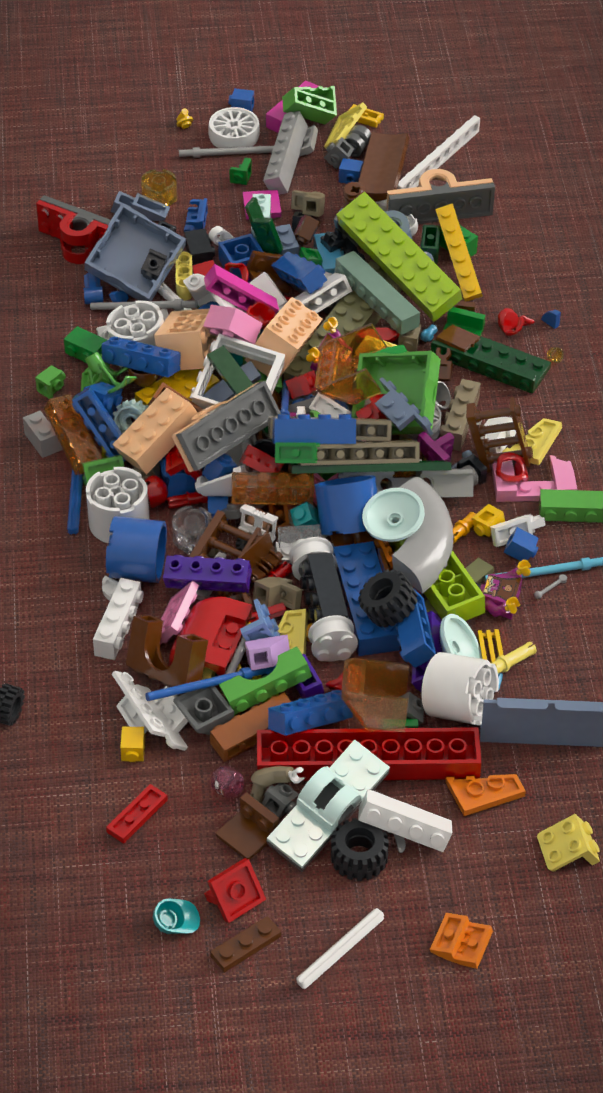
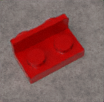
[239,445,283,482]

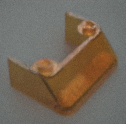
[315,323,387,404]
[341,658,409,732]

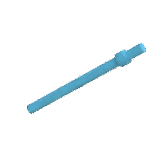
[485,557,603,582]

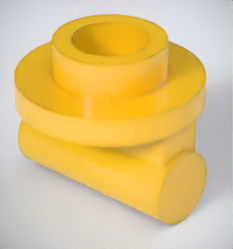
[176,108,193,129]

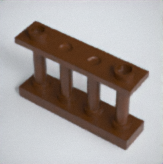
[466,397,533,473]
[189,510,262,598]

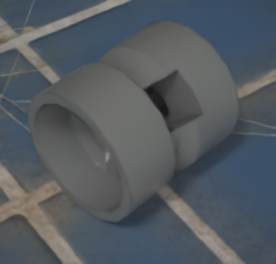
[344,125,371,157]

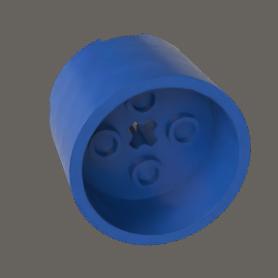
[314,475,378,535]
[106,516,167,583]

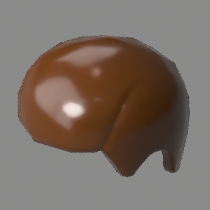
[128,369,158,387]

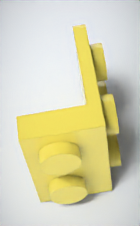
[537,814,600,871]

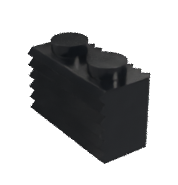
[184,228,215,265]

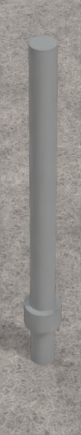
[179,146,274,158]
[90,299,198,310]

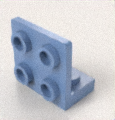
[240,599,281,641]

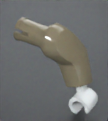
[250,766,305,804]

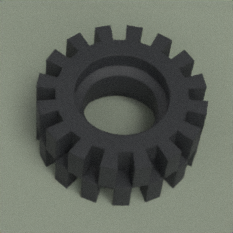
[0,683,25,726]

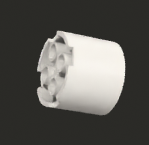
[106,301,164,372]
[86,467,149,543]
[422,652,499,725]

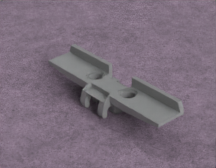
[338,459,474,497]

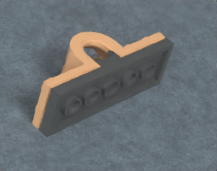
[386,169,495,224]
[171,381,281,472]

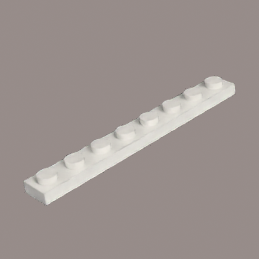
[397,115,480,190]

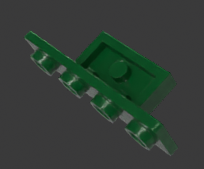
[245,197,284,254]

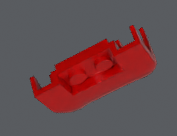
[168,597,253,676]

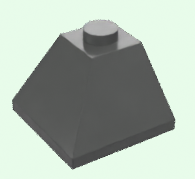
[173,686,234,735]

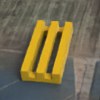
[348,104,384,128]
[477,629,504,663]

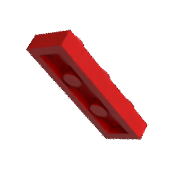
[106,784,168,844]

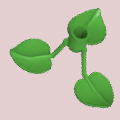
[61,351,137,409]

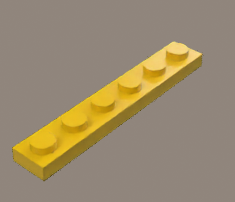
[435,203,483,301]

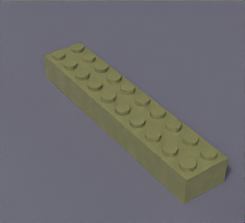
[284,261,402,397]

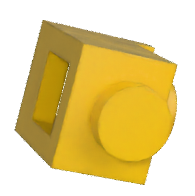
[472,504,505,537]

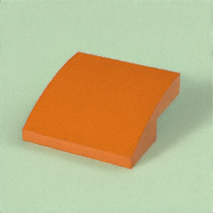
[430,913,493,969]

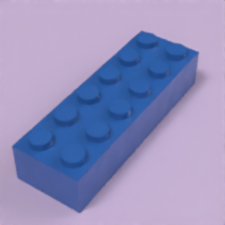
[333,541,400,656]

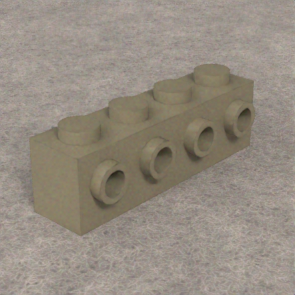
[440,379,481,452]

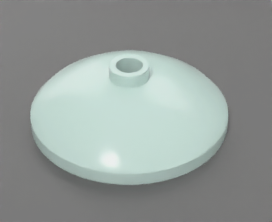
[362,488,425,542]
[440,614,482,659]

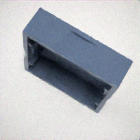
[84,203,186,301]

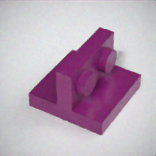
[417,431,455,462]

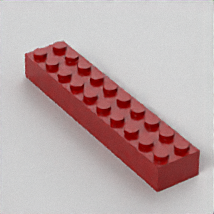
[257,727,481,781]

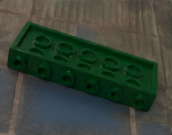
[431,324,551,394]

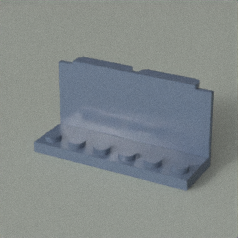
[480,698,603,747]

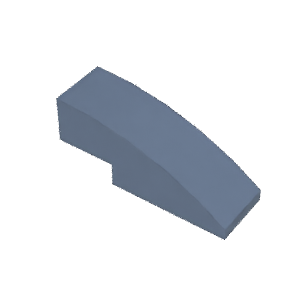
[110,191,170,221]

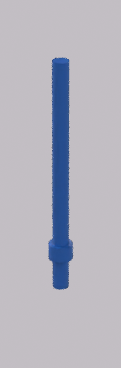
[280,380,290,414]
[145,667,267,701]

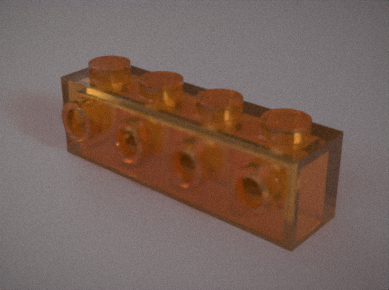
[44,394,102,475]
[231,472,315,505]

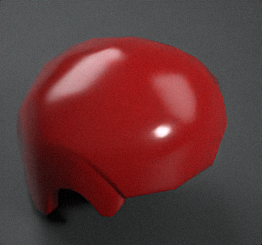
[246,302,276,330]
[145,475,168,508]

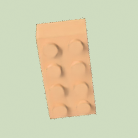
[112,388,198,475]

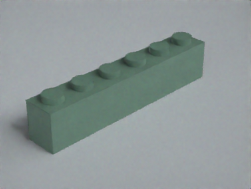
[335,251,420,335]

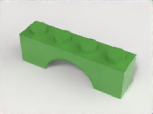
[219,646,312,715]

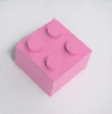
[203,305,263,345]

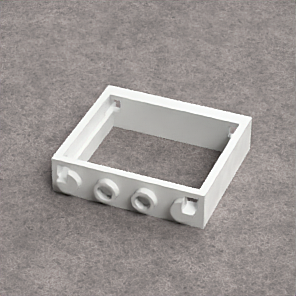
[190,333,285,409]

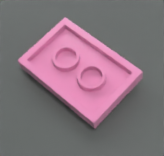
[160,581,199,645]

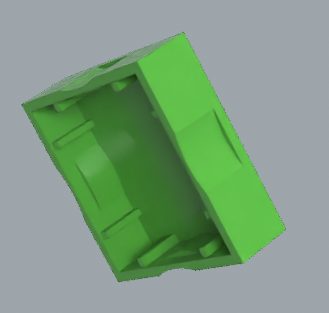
[351,351,441,435]

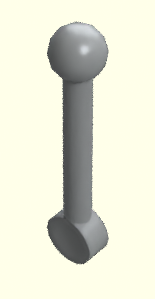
[534,575,567,599]

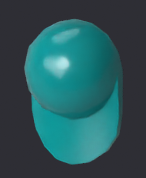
[152,898,200,934]

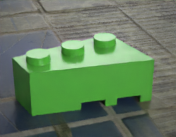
[282,86,337,125]

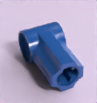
[84,272,103,304]

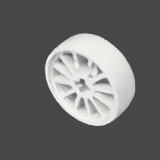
[208,107,260,148]

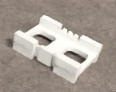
[238,504,278,543]

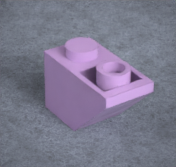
[245,634,290,670]

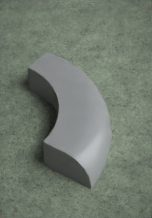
[392,477,454,594]

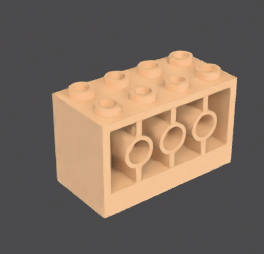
[245,297,322,378]
[154,308,218,370]

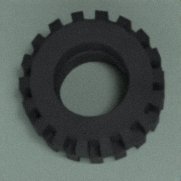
[358,569,417,627]
[331,818,389,881]

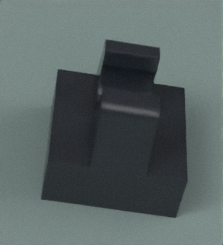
[321,228,346,252]

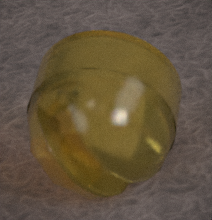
[547,347,564,363]

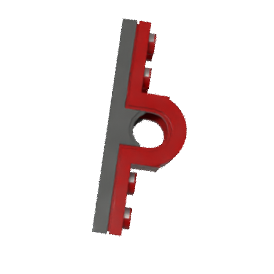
[36,195,111,264]

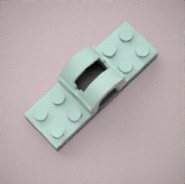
[267,740,390,872]

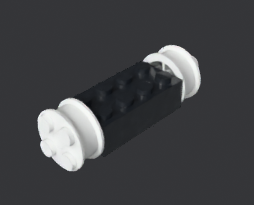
[289,537,358,662]

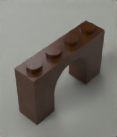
[126,614,208,694]

